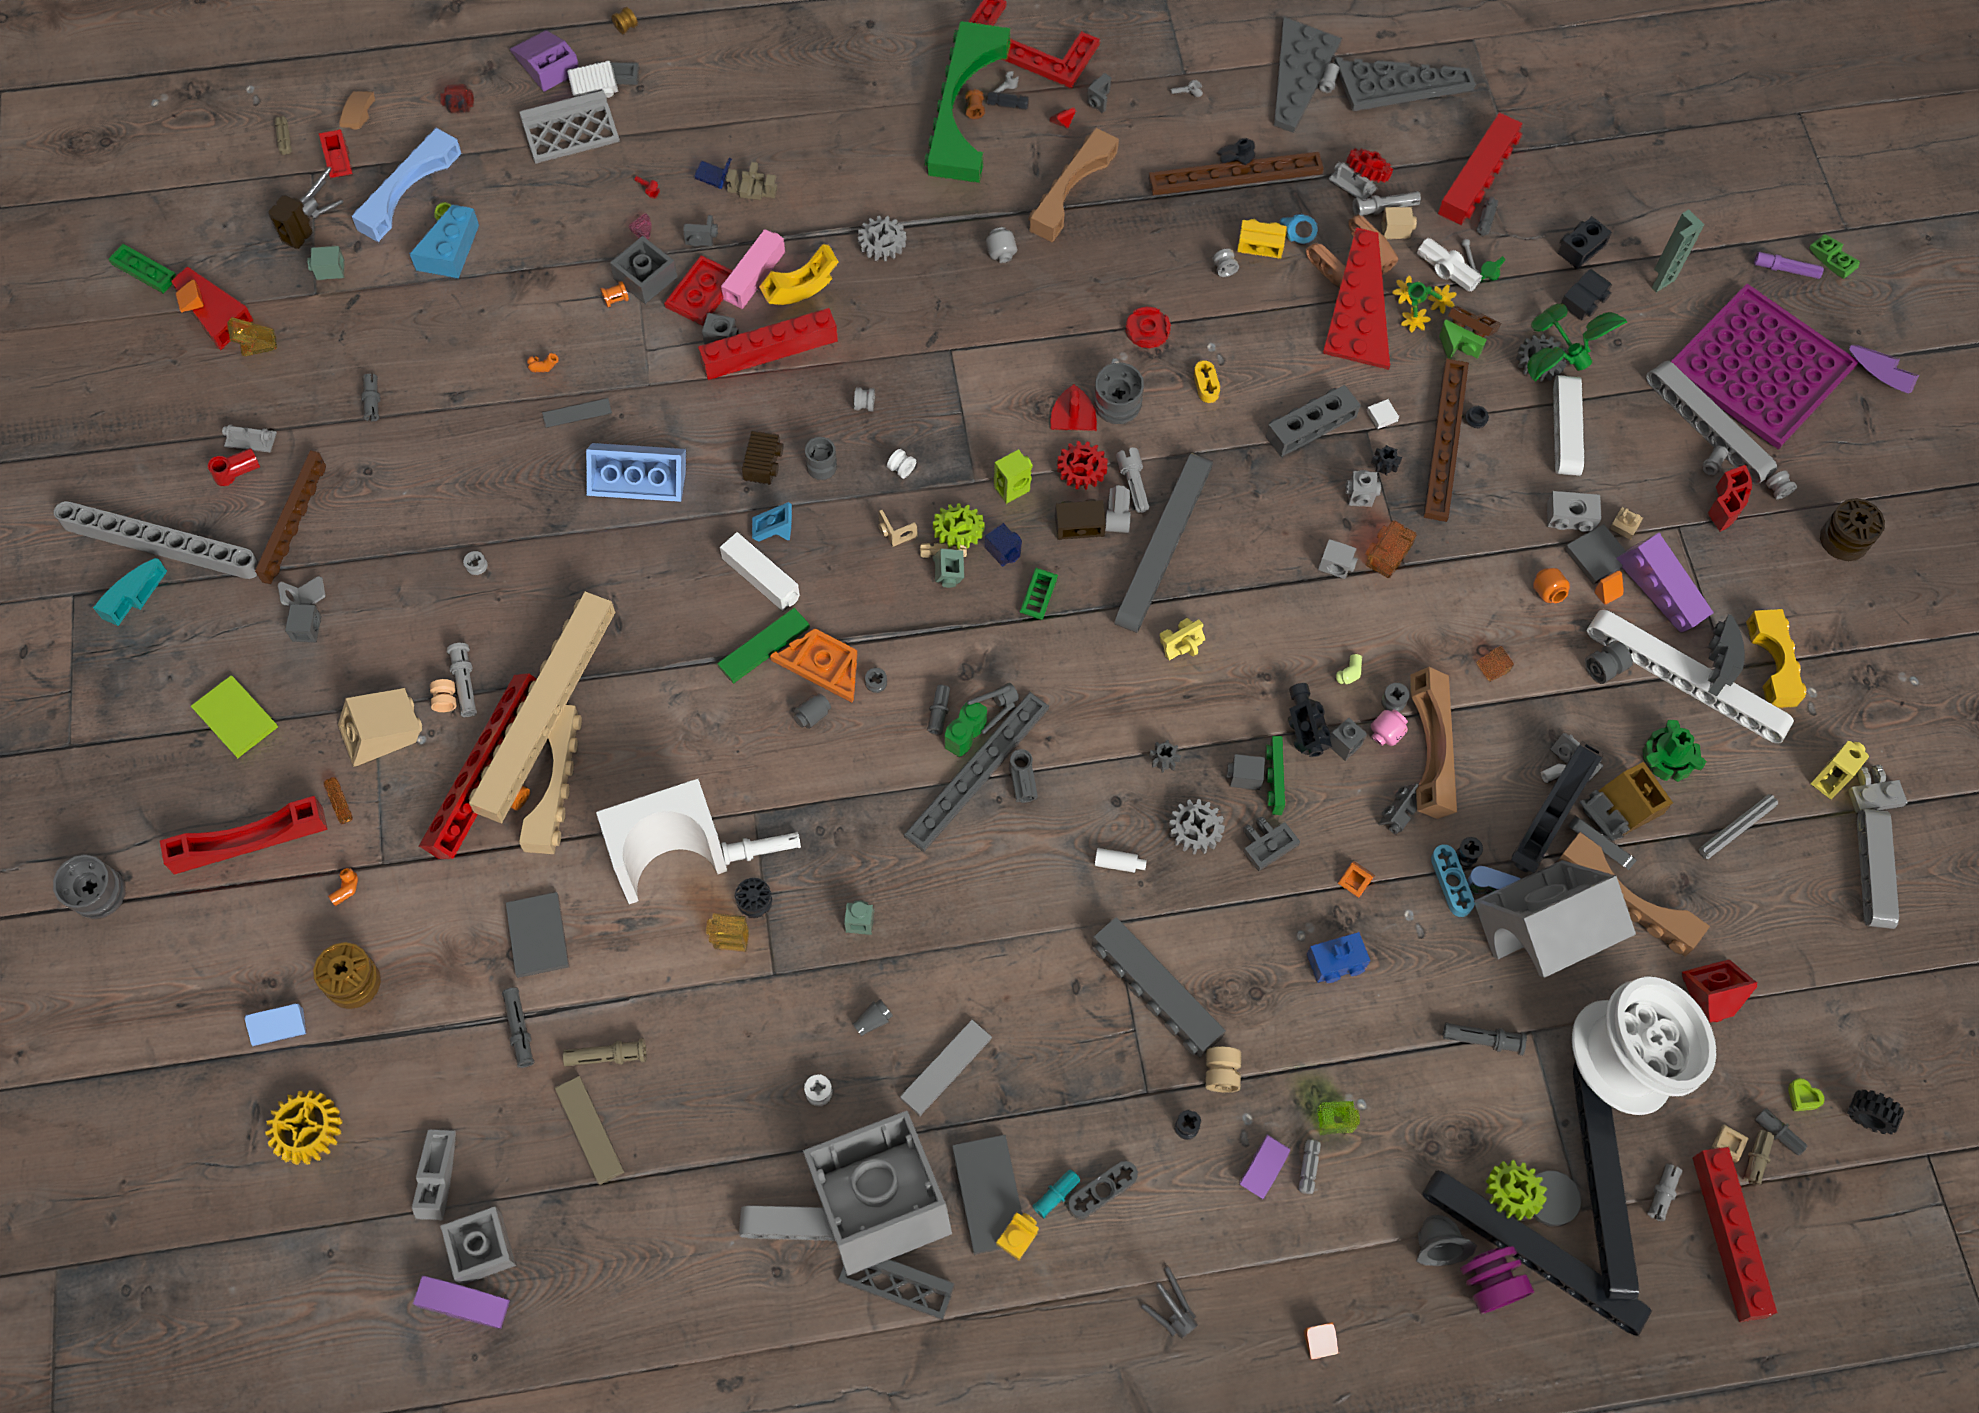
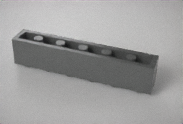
[1092,917,1226,1058]

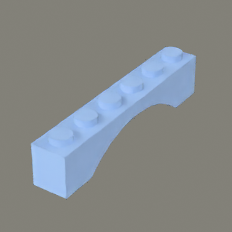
[352,128,462,242]

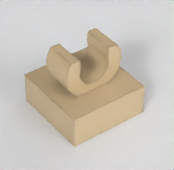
[1610,507,1643,540]

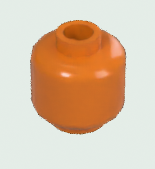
[1533,568,1570,603]

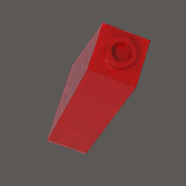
[171,266,253,350]

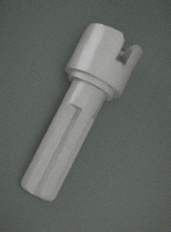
[1116,448,1149,513]

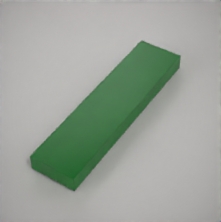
[717,607,810,684]

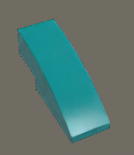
[93,558,167,626]

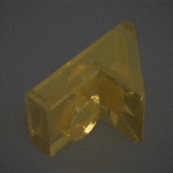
[227,317,277,357]

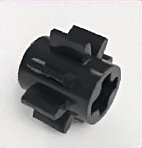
[1371,445,1402,476]

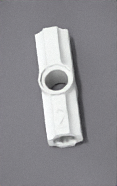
[1417,238,1482,292]

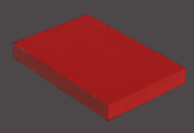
[664,255,733,326]

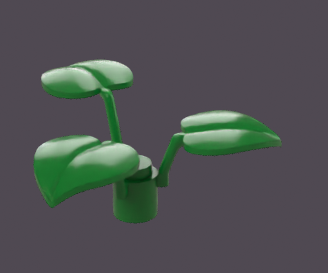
[1527,303,1628,382]

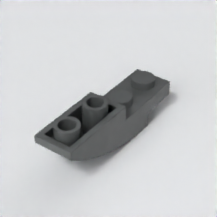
[1708,614,1745,696]

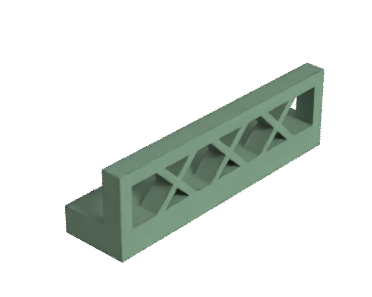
[1652,209,1705,292]

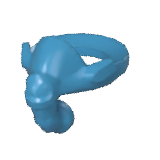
[1280,214,1318,244]

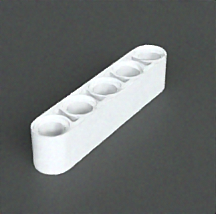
[1553,375,1584,476]

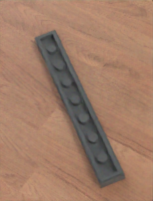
[904,692,1049,852]

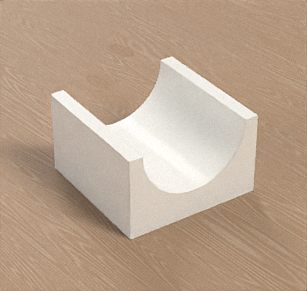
[596,779,727,904]

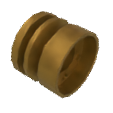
[313,942,381,1009]

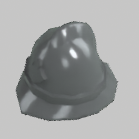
[1416,1215,1477,1266]

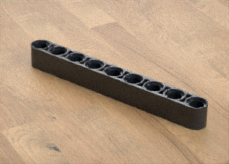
[1573,1062,1639,1300]
[1422,1170,1652,1336]

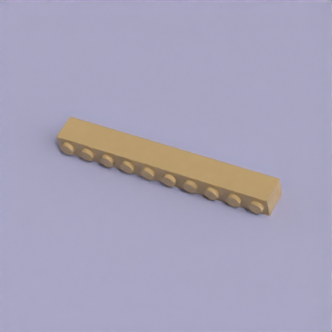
[469,592,615,824]

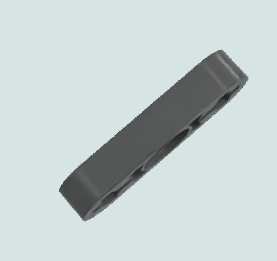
[1568,815,1637,870]
[1068,1161,1138,1219]

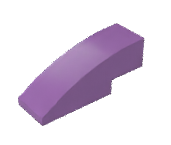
[1849,344,1919,393]
[413,1276,510,1329]

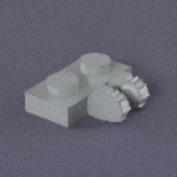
[1848,765,1908,813]

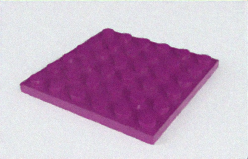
[1671,284,1859,450]

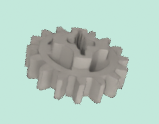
[858,216,906,261]
[1169,799,1225,854]

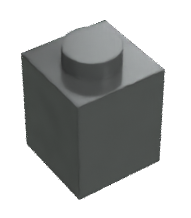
[1226,754,1265,790]

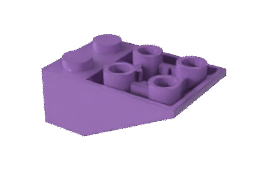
[510,30,579,92]

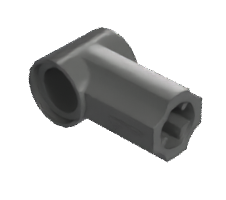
[1009,749,1038,803]

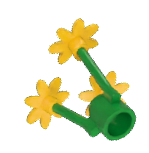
[1392,276,1457,332]

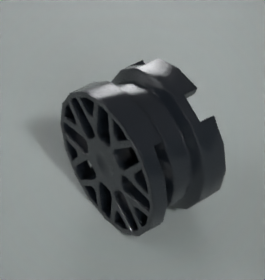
[735,878,773,918]

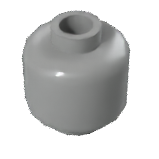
[986,227,1017,263]

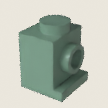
[933,549,964,588]
[844,901,874,935]

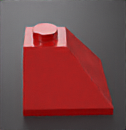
[1682,959,1757,1022]

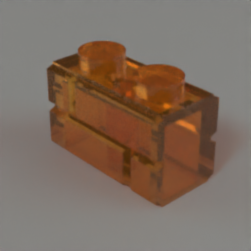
[1365,520,1417,578]

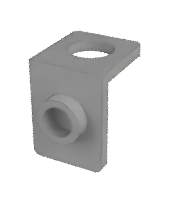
[278,576,325,607]

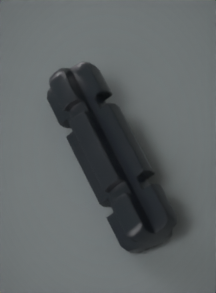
[987,92,1029,110]

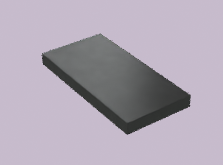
[952,1135,1022,1255]

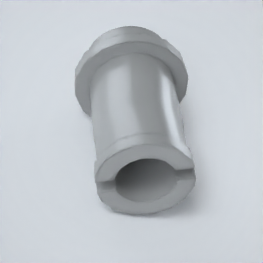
[1319,63,1339,93]
[1703,446,1728,475]

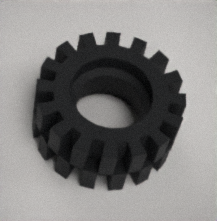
[1847,1089,1904,1135]

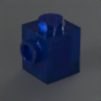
[985,523,1022,567]

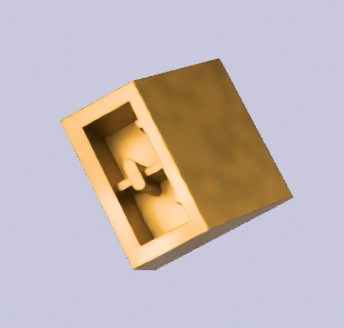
[1598,762,1673,835]

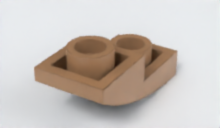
[339,91,375,129]

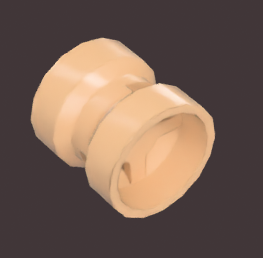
[430,679,456,712]

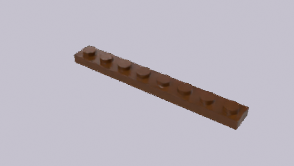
[1148,151,1324,195]
[1423,358,1469,522]

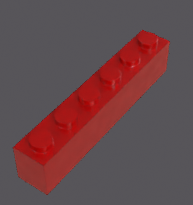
[1438,112,1523,225]
[698,308,838,380]
[1692,1147,1777,1322]

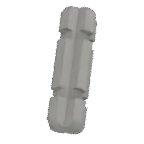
[1299,1140,1321,1194]

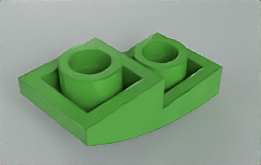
[1810,234,1860,279]

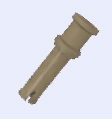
[563,1038,647,1067]

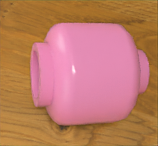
[1371,709,1408,746]

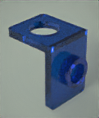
[694,157,732,189]

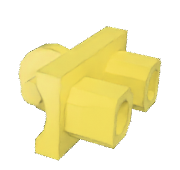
[1160,618,1205,660]

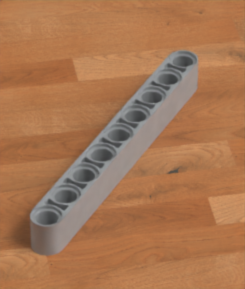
[53,501,259,579]

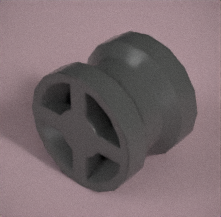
[1381,683,1409,712]

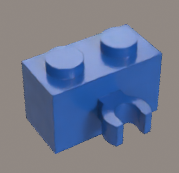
[1306,932,1370,983]

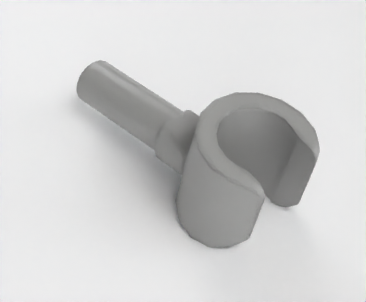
[993,71,1019,95]
[1172,80,1203,97]

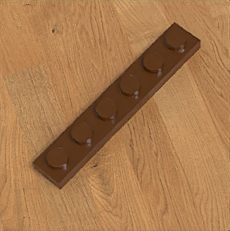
[255,450,326,584]

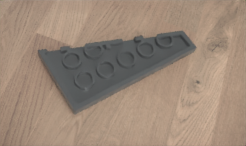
[1274,17,1342,133]
[1334,57,1476,111]

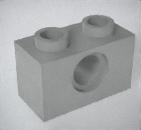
[1547,491,1601,532]

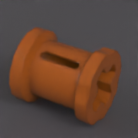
[965,89,985,119]

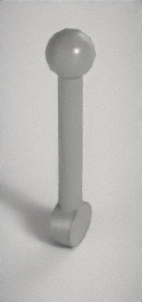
[1462,238,1480,274]

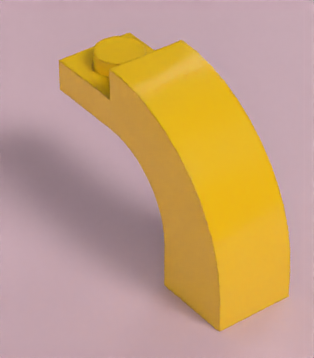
[759,244,839,305]

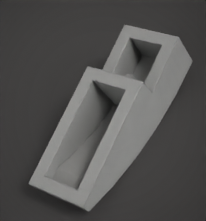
[412,1130,456,1220]

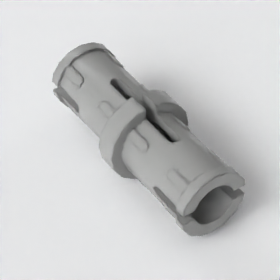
[1648,1164,1682,1221]

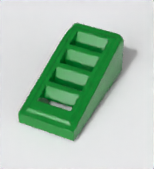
[1020,567,1058,620]

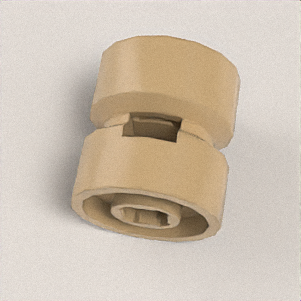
[1206,1047,1241,1093]

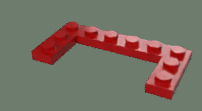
[968,0,1100,88]

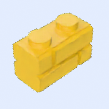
[1237,219,1287,259]

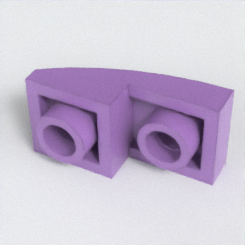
[1239,1134,1291,1199]

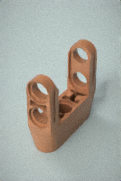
[1306,215,1398,288]

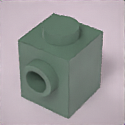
[308,246,345,280]

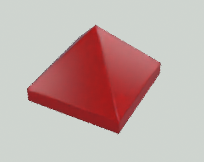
[1049,108,1076,128]

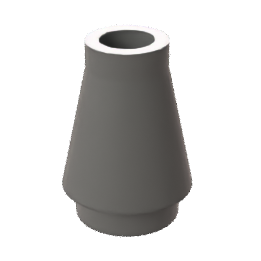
[853,999,893,1036]

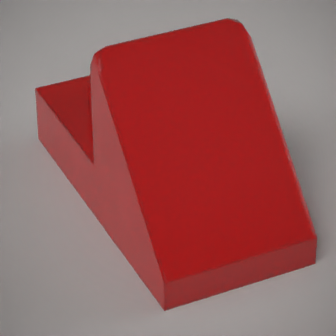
[319,129,353,179]

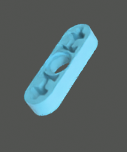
[1431,845,1475,917]

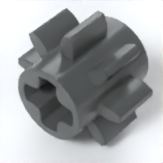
[1149,740,1181,773]

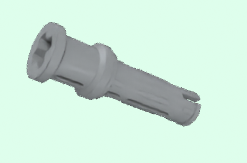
[1353,191,1421,216]
[447,643,477,717]

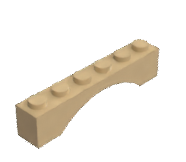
[519,705,582,854]

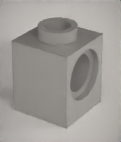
[1318,539,1358,579]

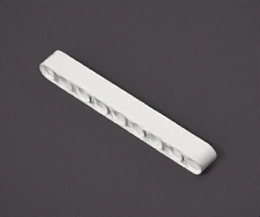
[1587,610,1794,743]

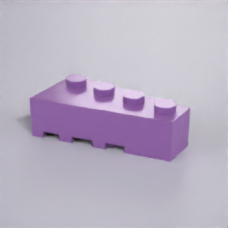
[1616,533,1714,633]

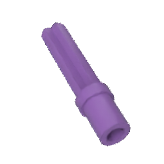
[1754,252,1824,279]

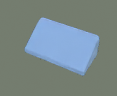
[245,1004,306,1046]

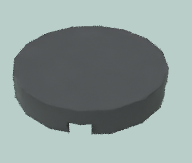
[1531,1171,1581,1227]

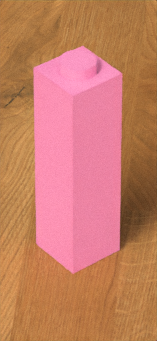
[721,229,785,309]

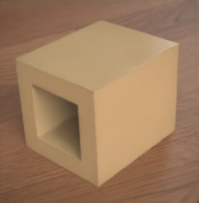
[1381,207,1416,239]

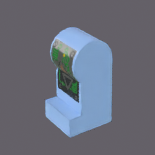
[1467,866,1520,894]

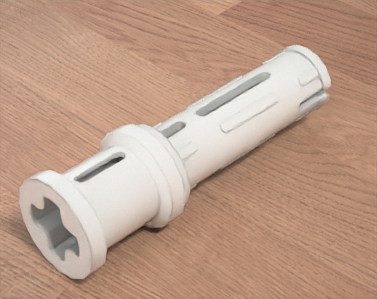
[722,832,801,865]

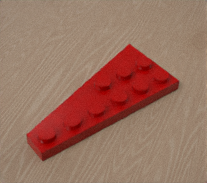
[1323,227,1390,370]

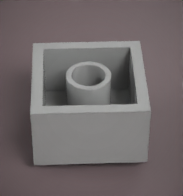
[441,1207,516,1285]

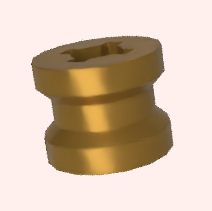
[611,7,638,34]

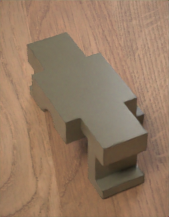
[726,162,777,200]

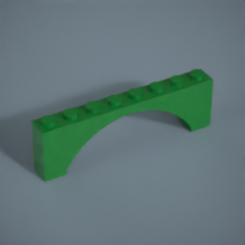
[925,21,1011,183]

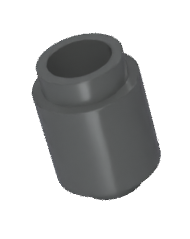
[794,693,831,729]

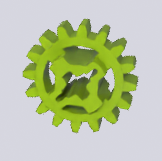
[933,503,985,549]
[1485,1160,1547,1221]

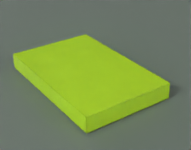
[191,675,278,759]

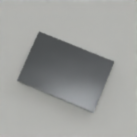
[506,892,569,978]

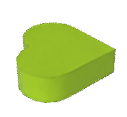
[1788,1078,1824,1111]

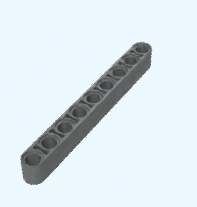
[1114,453,1213,633]

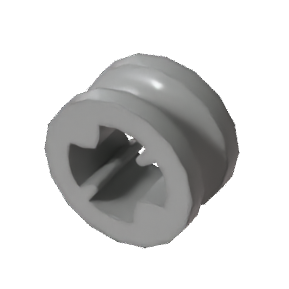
[463,551,488,575]

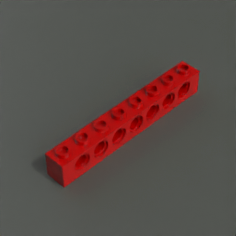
[419,673,537,859]

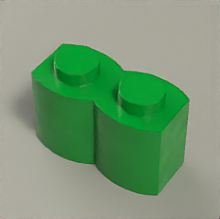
[945,702,987,757]

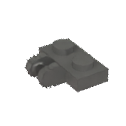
[1243,817,1300,872]

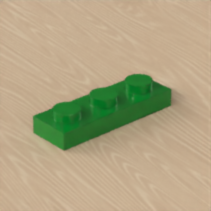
[108,244,176,294]
[1265,736,1285,815]

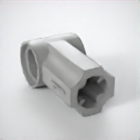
[1105,486,1130,533]

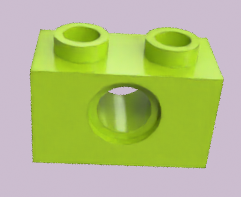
[994,449,1033,504]

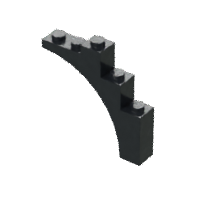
[1511,741,1604,873]

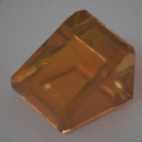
[1476,646,1514,682]

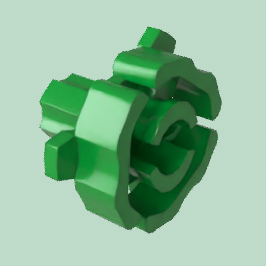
[1642,720,1707,782]

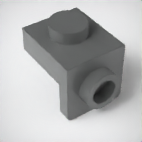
[1087,73,1111,113]
[683,215,718,246]

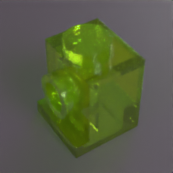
[1317,1101,1360,1135]

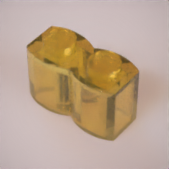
[706,913,749,952]

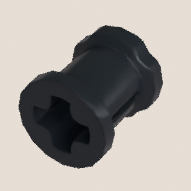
[1456,837,1483,867]
[1175,1110,1201,1140]

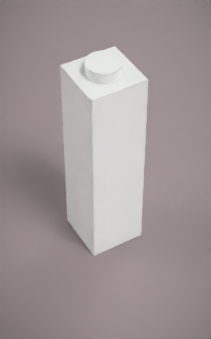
[720,532,800,611]

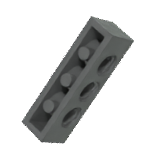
[1265,385,1361,457]

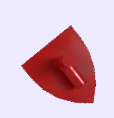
[1051,384,1097,431]

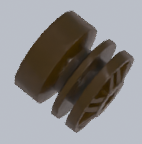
[1820,498,1885,561]

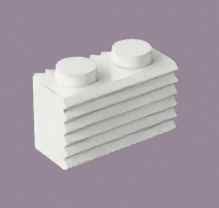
[568,61,618,98]

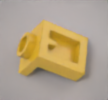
[996,1212,1039,1261]

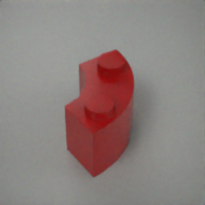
[1708,465,1752,532]

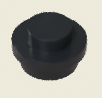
[1465,406,1489,428]

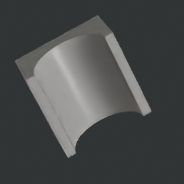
[1474,860,1636,978]
[803,1111,952,1276]

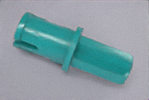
[1032,1170,1080,1219]

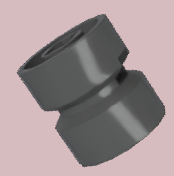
[805,437,837,480]
[1585,640,1633,684]

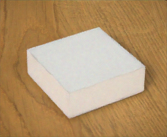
[1367,399,1399,429]

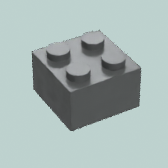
[610,236,677,304]

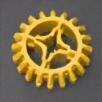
[265,1090,342,1165]

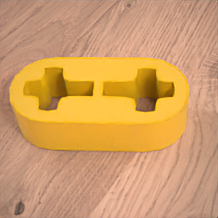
[1194,361,1220,403]

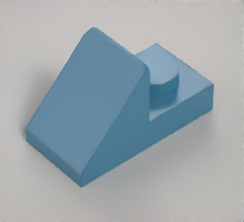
[752,502,792,542]

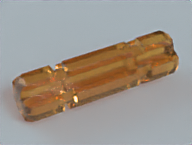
[323,777,353,824]

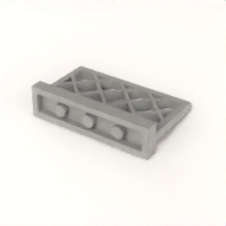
[519,90,620,164]

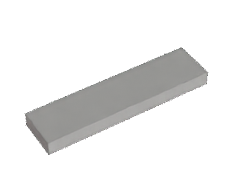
[900,1020,992,1116]

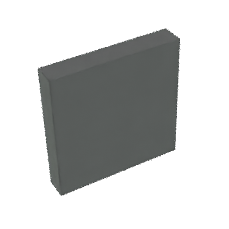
[1565,524,1626,585]

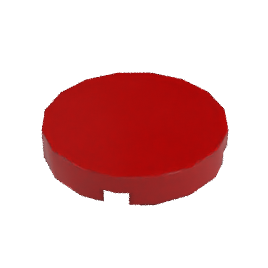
[1125,306,1171,348]

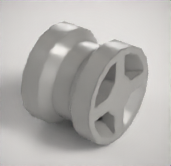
[1212,249,1239,277]
[854,387,875,412]
[1766,471,1797,500]

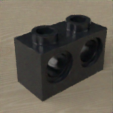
[1557,216,1612,270]

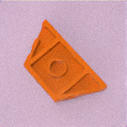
[770,628,858,703]

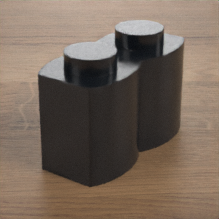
[1560,269,1612,320]

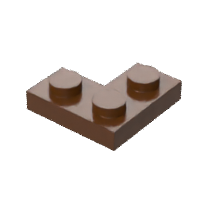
[1448,306,1502,337]

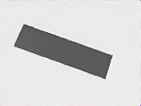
[542,398,612,428]

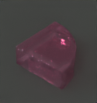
[629,213,652,240]

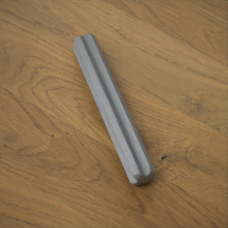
[1699,794,1778,859]

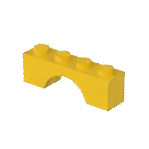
[1746,609,1806,708]

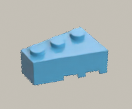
[410,205,479,278]

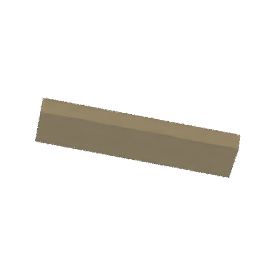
[555,1076,625,1185]

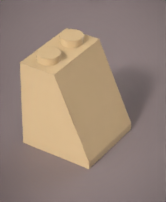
[338,688,422,767]

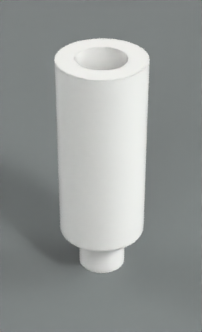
[1095,848,1147,873]

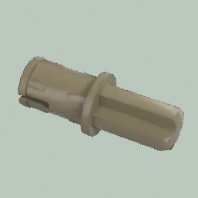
[1743,1130,1774,1186]

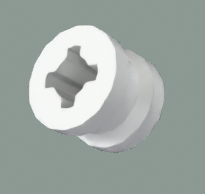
[887,449,916,478]
[804,1075,832,1106]

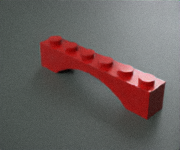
[160,796,328,875]

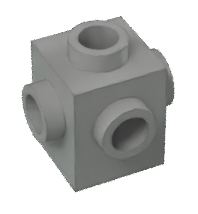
[1345,470,1381,507]

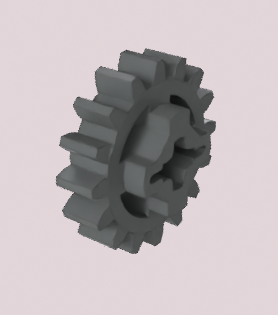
[1516,334,1567,381]

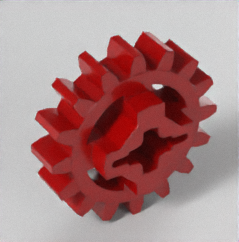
[1346,148,1393,183]
[1057,441,1108,490]

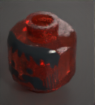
[440,84,474,113]

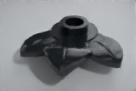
[1217,138,1255,165]

